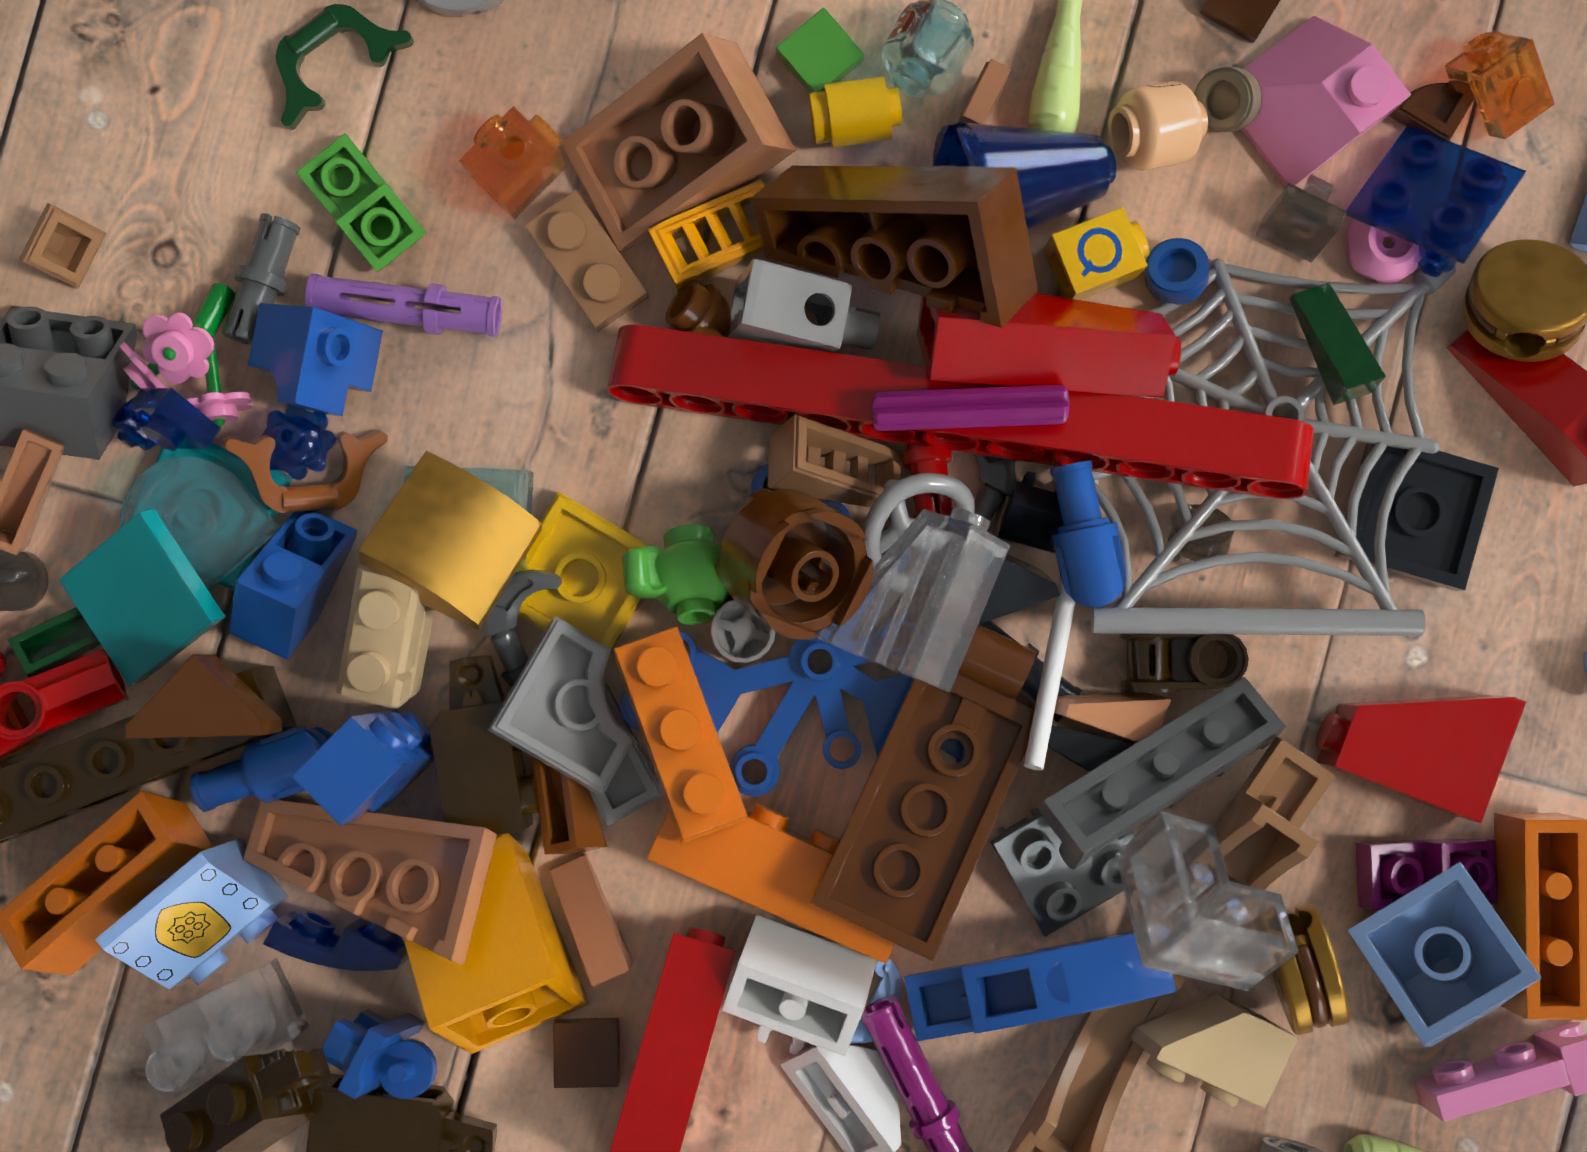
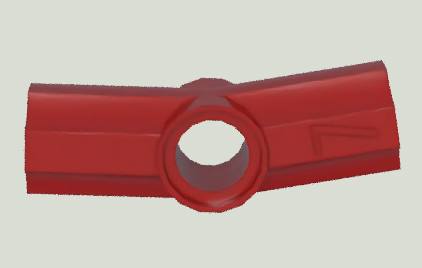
[0,649,129,759]

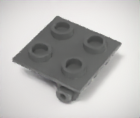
[990,807,1154,937]

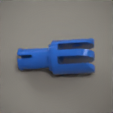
[1050,460,1126,607]
[190,726,333,812]

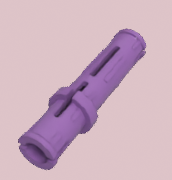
[305,274,503,337]

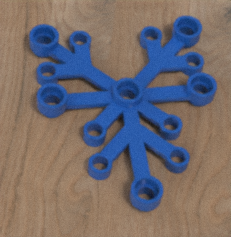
[620,464,963,797]

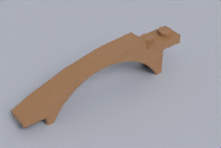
[1007,737,1336,1152]

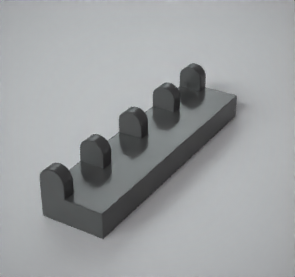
[1038,677,1286,869]

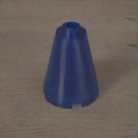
[933,122,1117,230]

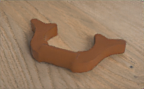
[222,430,388,513]

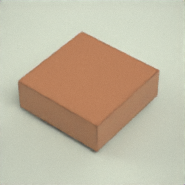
[956,59,1011,143]

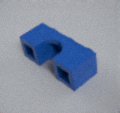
[291,709,434,826]

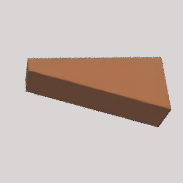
[0,428,65,555]
[1054,692,1171,742]
[549,853,634,987]

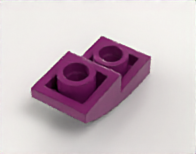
[1356,839,1498,910]

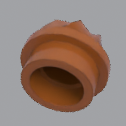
[665,280,731,337]

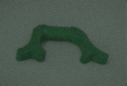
[276,4,414,130]

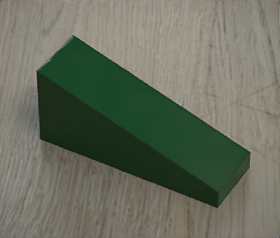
[1289,282,1386,406]
[7,607,100,678]

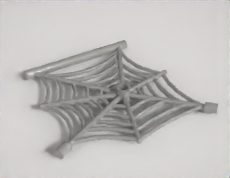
[1091,255,1456,636]

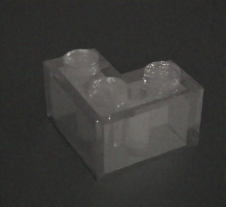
[1116,811,1298,991]

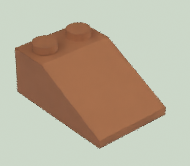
[561,33,796,251]

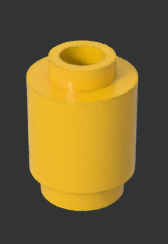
[808,76,903,148]

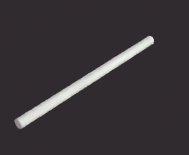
[1024,479,1099,770]

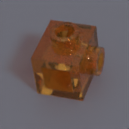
[459,106,567,220]

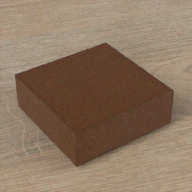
[553,1018,620,1088]

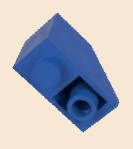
[229,510,357,660]

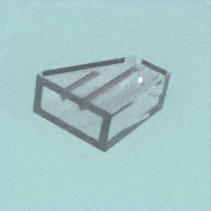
[818,507,1010,693]

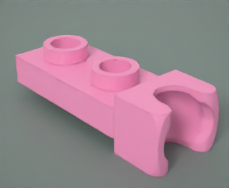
[1414,1022,1587,1122]

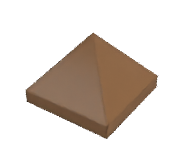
[19,203,106,289]

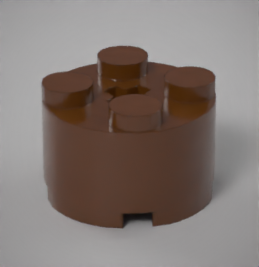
[715,489,873,640]

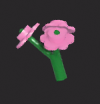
[119,283,253,427]

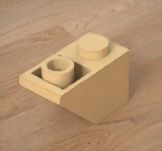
[1130,994,1299,1109]

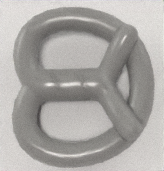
[862,473,975,592]

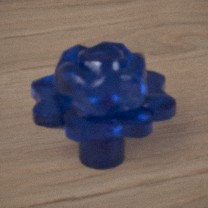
[261,405,337,480]

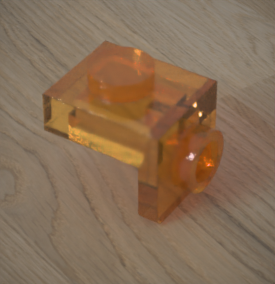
[1444,31,1555,140]

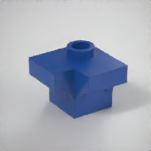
[248,303,383,416]

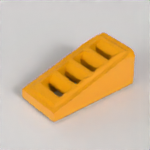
[647,180,765,292]

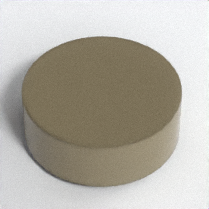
[1194,67,1262,132]

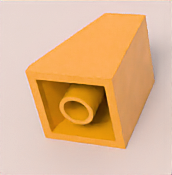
[403,833,589,1054]

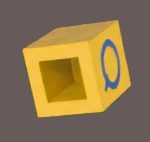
[1043,207,1149,300]

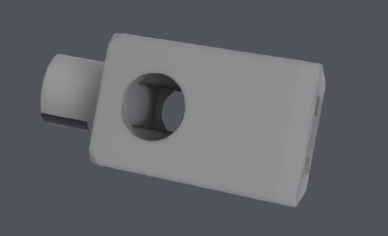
[725,259,880,353]

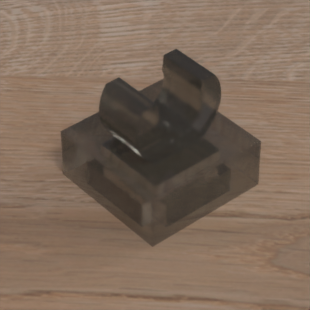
[1256,174,1346,263]

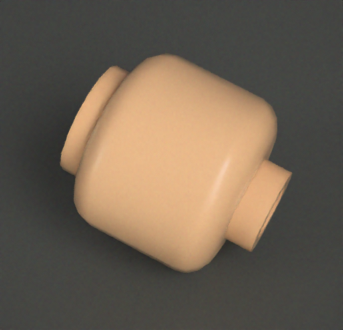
[1108,81,1208,171]

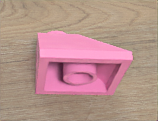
[1241,16,1411,191]

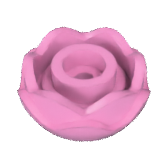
[1346,205,1426,284]

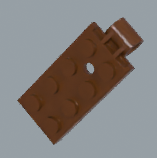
[810,624,1036,961]

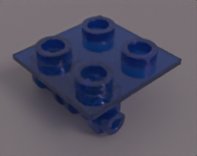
[1345,125,1526,277]

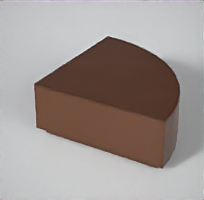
[1388,80,1481,147]

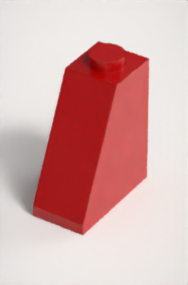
[1316,695,1526,823]

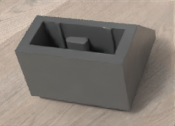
[0,306,137,460]

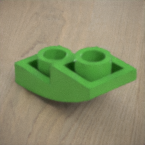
[296,133,427,272]

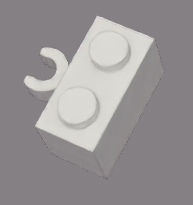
[722,915,877,1056]

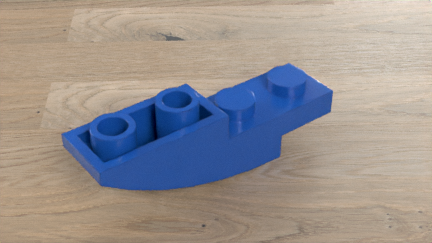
[904,926,1177,1042]

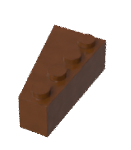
[751,165,1038,328]

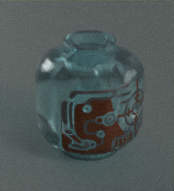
[882,0,975,98]

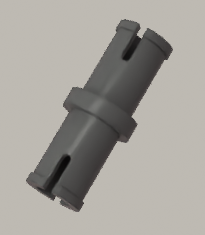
[221,213,301,345]

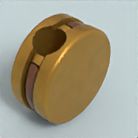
[1462,239,1587,362]
[1260,904,1350,1035]

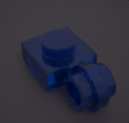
[112,388,221,451]

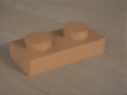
[524,190,649,332]

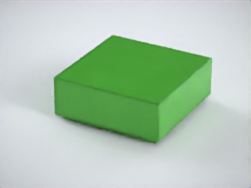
[776,7,864,93]

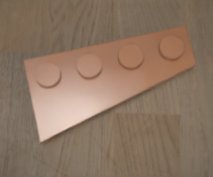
[243,800,497,966]

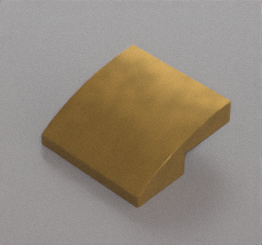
[358,450,542,631]

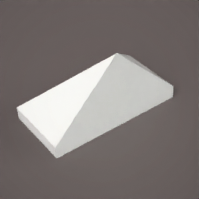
[780,1045,901,1152]

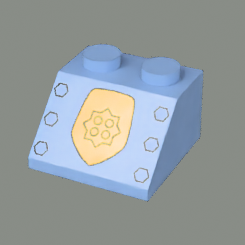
[95,838,288,990]

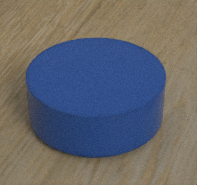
[1145,238,1209,305]

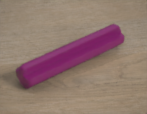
[872,385,1070,431]

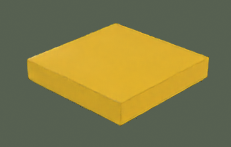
[516,491,648,653]

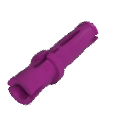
[860,995,973,1152]

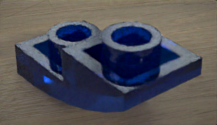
[263,910,409,971]

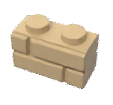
[336,565,435,708]

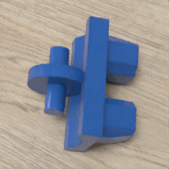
[322,1009,437,1099]

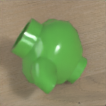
[622,524,730,625]

